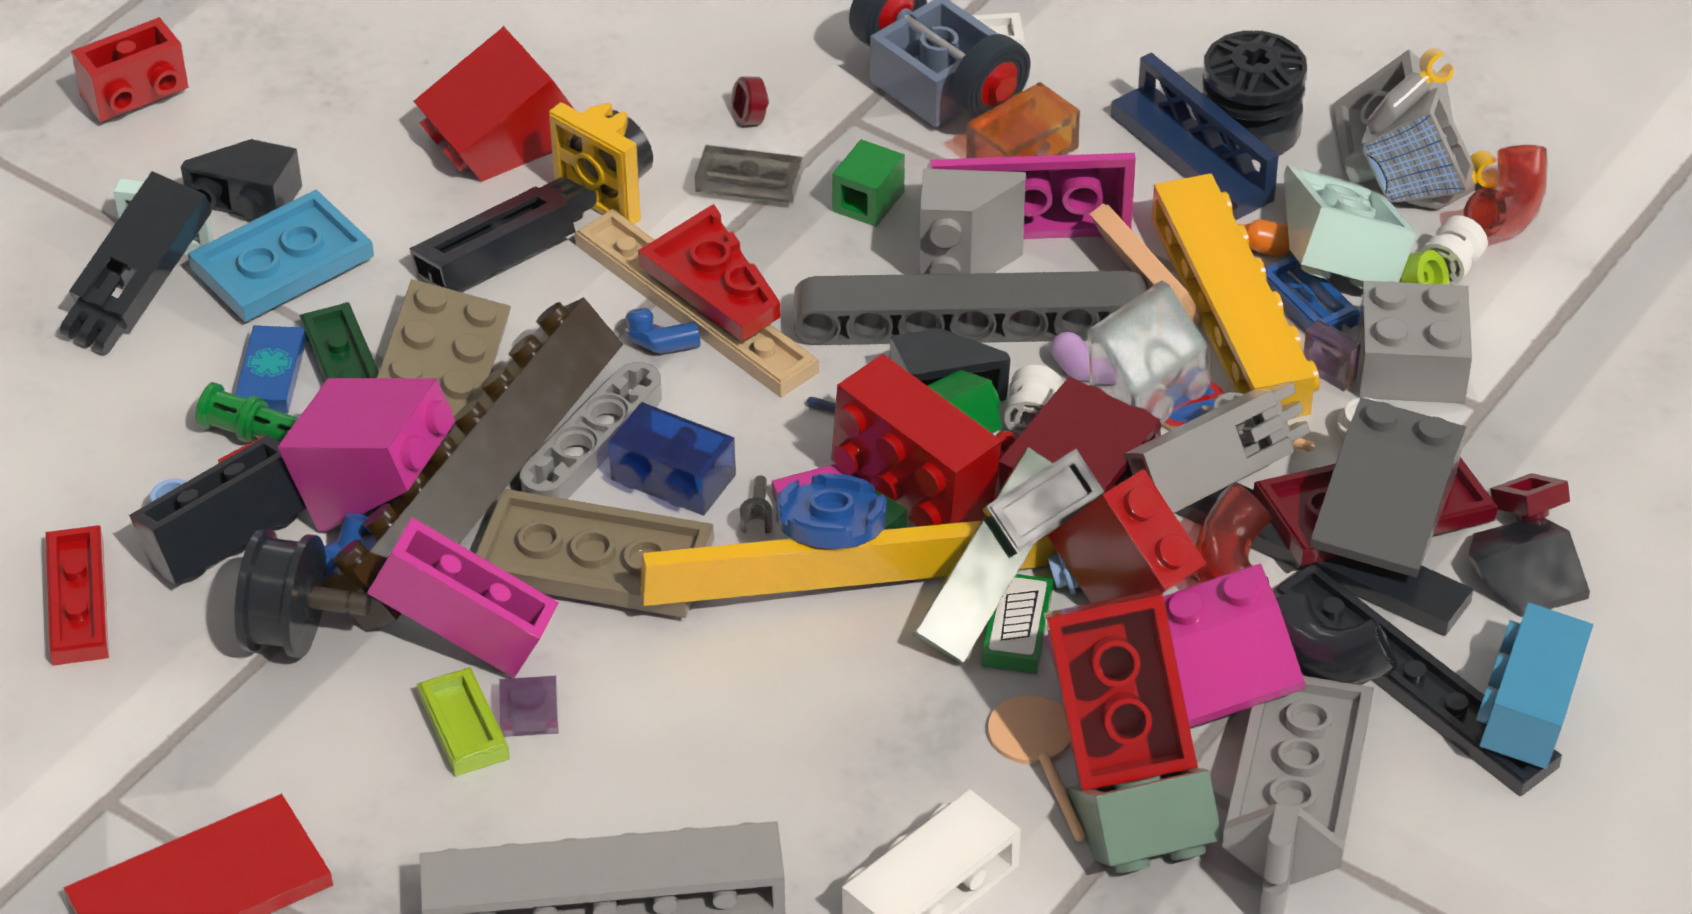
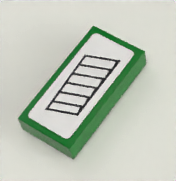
[981,574,1054,674]

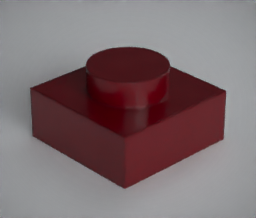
[1490,473,1570,521]

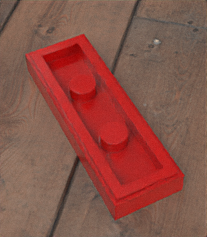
[45,525,109,666]

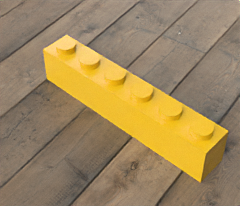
[1151,173,1320,418]

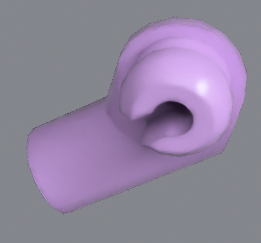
[1051,332,1121,382]

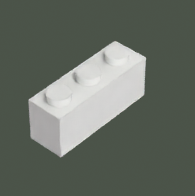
[842,789,1021,914]

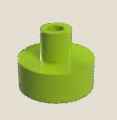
[1399,250,1449,285]

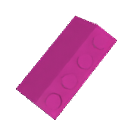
[927,153,1136,239]
[1044,563,1306,728]

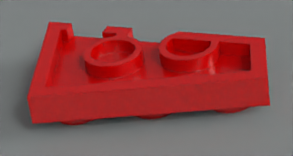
[638,204,781,342]

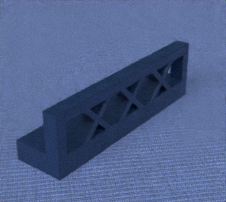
[1111,52,1279,220]

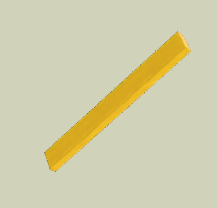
[640,521,1060,606]

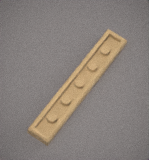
[575,209,819,398]

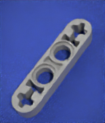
[520,362,662,499]

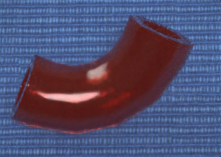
[1463,145,1548,240]
[1195,482,1272,584]

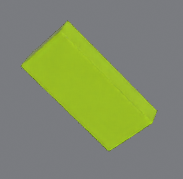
[417,667,510,777]

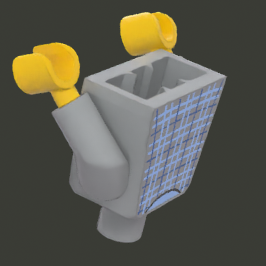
[1345,48,1500,209]

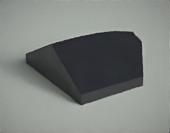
[1468,518,1590,617]

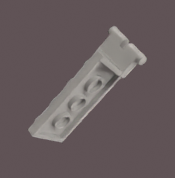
[1222,676,1374,914]

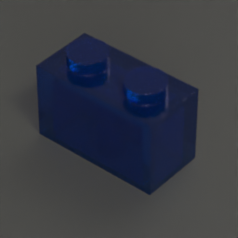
[608,402,736,516]

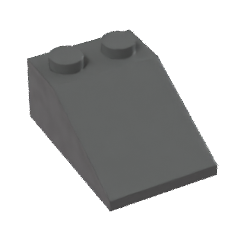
[1310,397,1467,578]

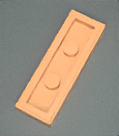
[1090,203,1202,332]

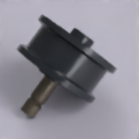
[234,528,371,658]

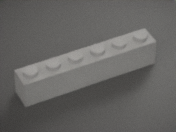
[419,821,786,914]

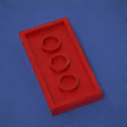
[63,793,333,914]

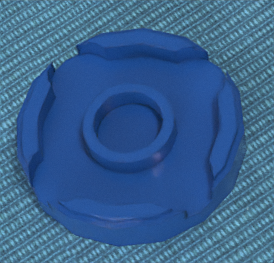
[776,473,887,549]

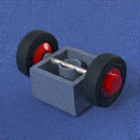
[849,0,1031,128]

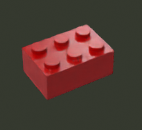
[831,354,1002,527]
[1044,590,1198,791]

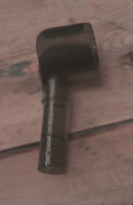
[739,475,773,534]

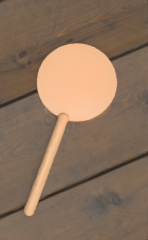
[988,695,1086,842]

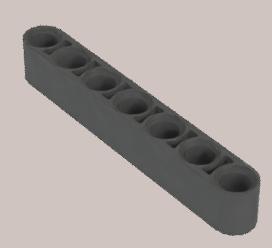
[794,271,1152,345]

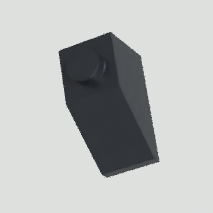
[889,328,1011,401]

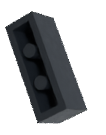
[129,435,307,585]

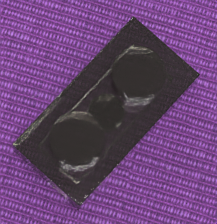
[695,145,803,204]

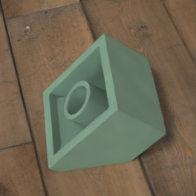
[1066,768,1223,873]

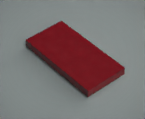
[1253,457,1498,566]

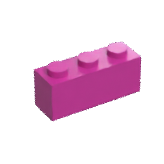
[367,517,559,678]

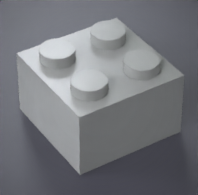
[1357,281,1472,404]

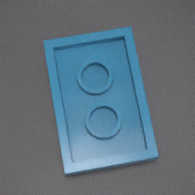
[188,189,374,322]

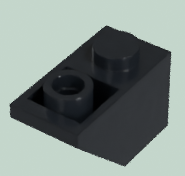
[181,139,302,219]

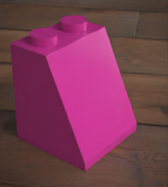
[278,378,455,531]

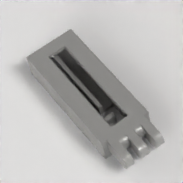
[1125,381,1310,513]

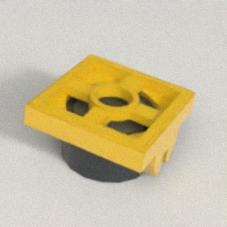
[549,102,654,224]

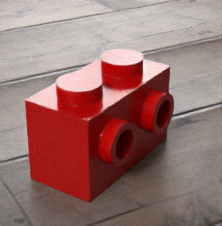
[71,17,189,122]

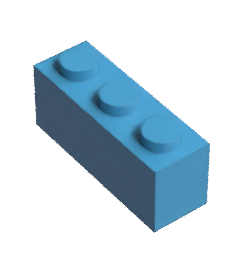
[1476,602,1594,769]

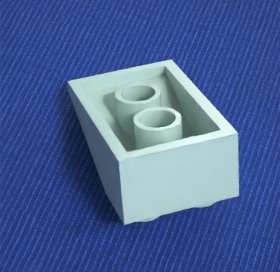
[1284,165,1417,288]

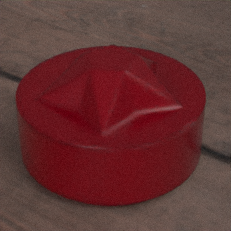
[731,76,769,125]

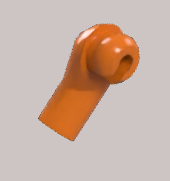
[1244,220,1291,257]

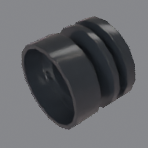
[1202,30,1307,160]

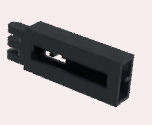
[60,171,212,355]
[409,177,597,291]

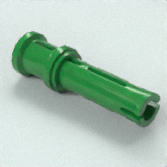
[195,382,298,443]

